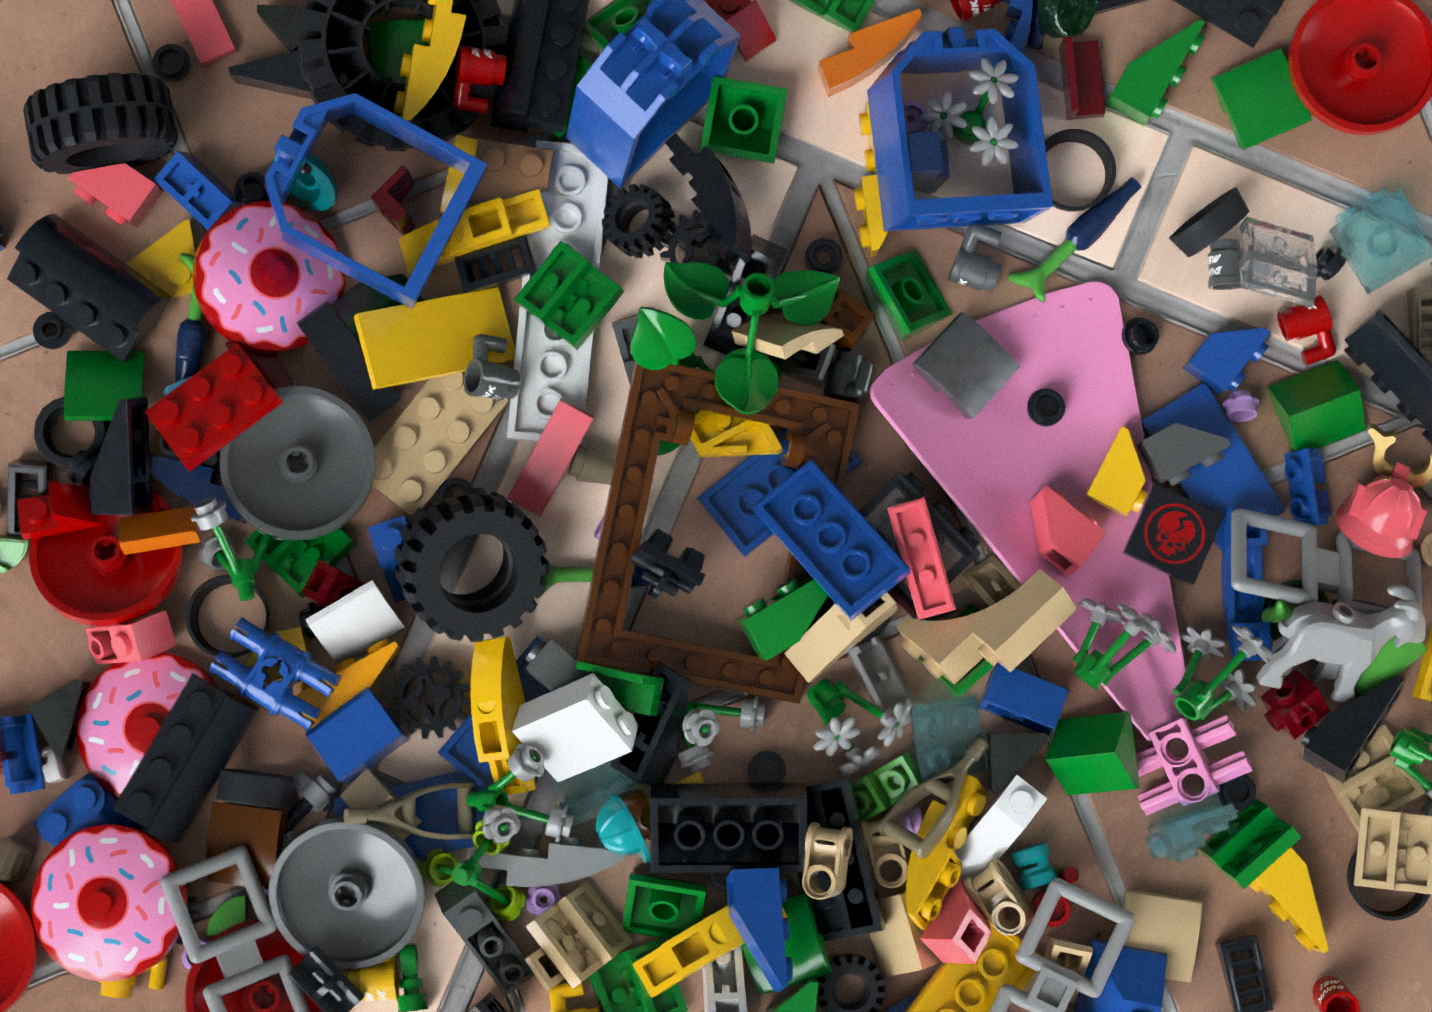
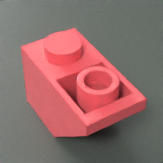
[68,163,163,228]
[1030,485,1106,577]
[85,610,177,664]
[920,878,992,964]

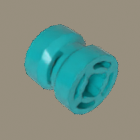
[1010,842,1058,890]

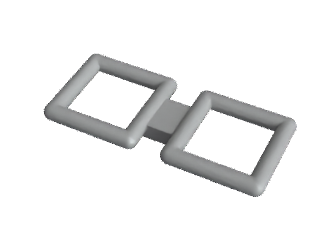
[1231,508,1423,614]
[160,846,311,1012]
[989,878,1135,1012]

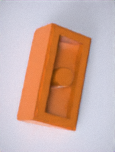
[119,506,201,555]

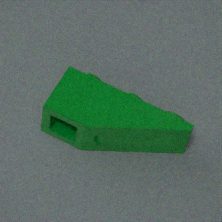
[1106,19,1205,126]
[737,575,828,661]

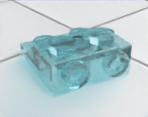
[1329,187,1432,294]
[1145,802,1238,862]

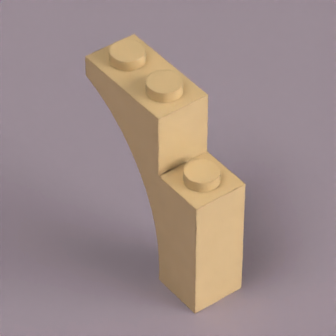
[896,569,1077,685]

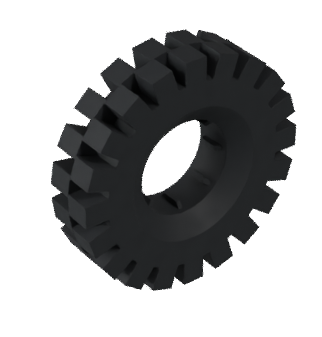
[298,0,507,152]

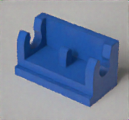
[153,151,241,230]
[977,663,1069,735]

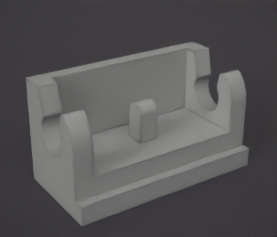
[847,635,915,712]

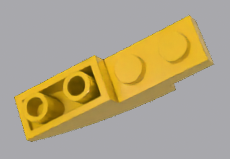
[394,0,466,122]
[854,101,889,257]
[398,189,551,275]
[471,635,536,795]
[906,774,988,931]
[632,906,788,998]

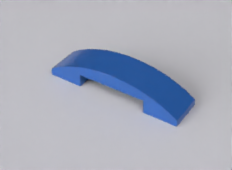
[1221,507,1271,661]

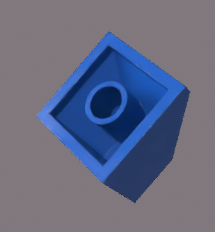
[1074,939,1167,1012]

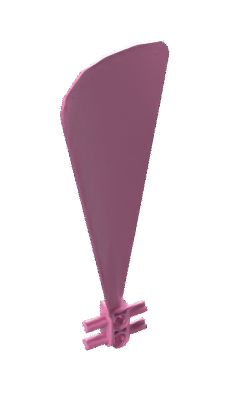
[869,282,1253,816]

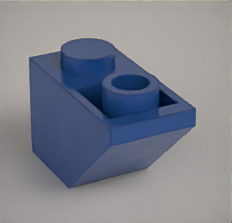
[1183,327,1271,396]

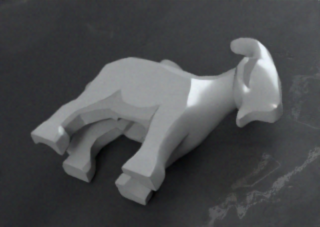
[1256,584,1426,703]

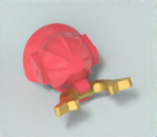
[1336,423,1432,558]

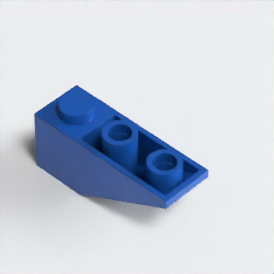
[726,868,793,992]

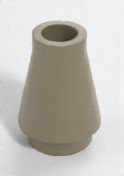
[568,445,615,485]

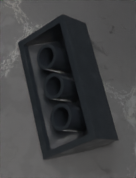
[1344,308,1432,445]
[650,783,807,873]

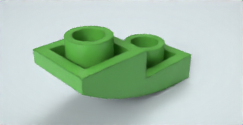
[1355,635,1427,695]
[852,752,925,820]

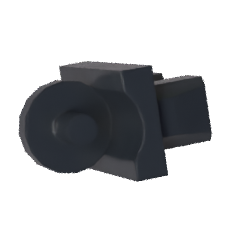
[629,529,705,599]
[287,946,365,1012]

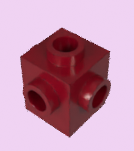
[1260,669,1330,740]

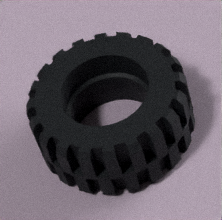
[23,72,178,175]
[394,487,549,642]

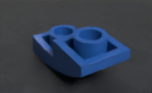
[1003,0,1033,53]

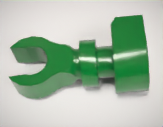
[397,944,429,1012]

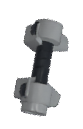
[281,772,337,852]

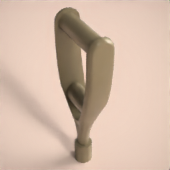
[879,737,989,858]
[343,782,475,840]

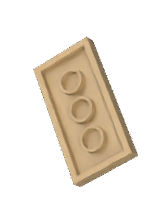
[372,372,510,517]

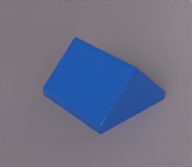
[305,687,410,785]

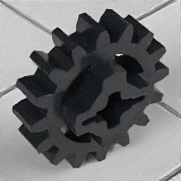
[660,210,739,279]
[388,656,471,739]

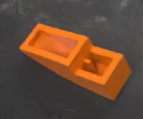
[818,9,922,97]

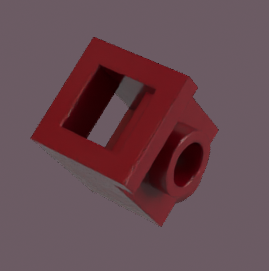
[301,560,365,607]

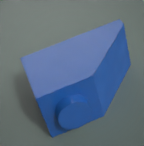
[367,515,411,603]

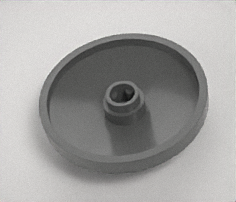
[220,386,375,540]
[269,817,426,969]

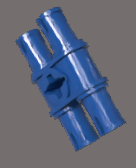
[209,617,341,731]

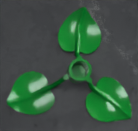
[663,262,840,415]
[630,306,782,456]

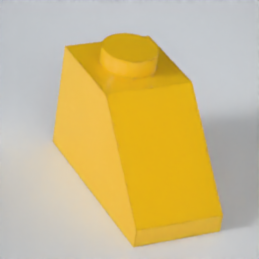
[1085,426,1148,518]

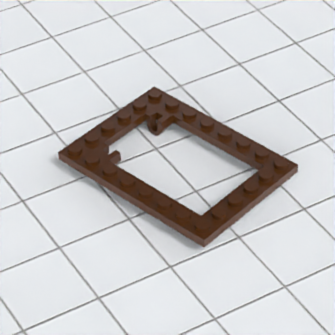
[575,362,860,704]

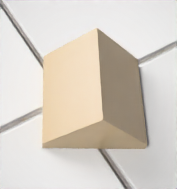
[869,890,941,978]

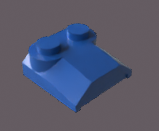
[33,772,144,847]

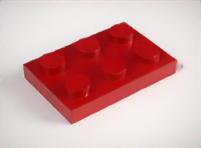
[145,343,283,472]

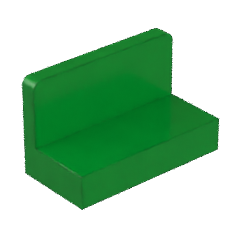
[576,661,665,717]

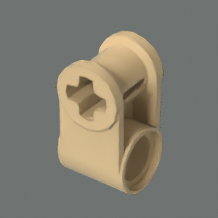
[861,819,908,889]
[802,822,853,900]
[963,858,1034,936]

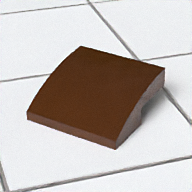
[207,802,288,890]

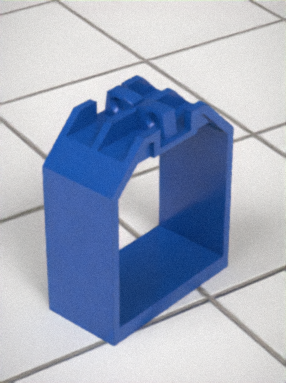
[566,0,741,188]
[867,27,1053,232]
[264,93,487,309]

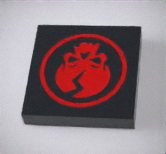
[1122,483,1225,585]

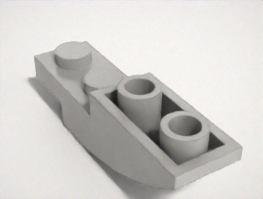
[470,836,627,887]

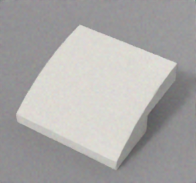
[305,580,405,664]

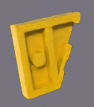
[126,219,197,299]
[690,410,783,458]

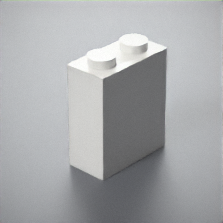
[512,673,638,782]

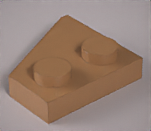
[466,138,554,209]

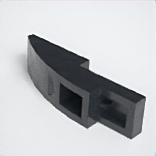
[665,133,752,264]

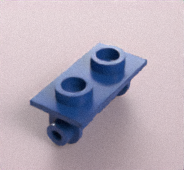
[1284,448,1332,526]
[0,713,45,794]

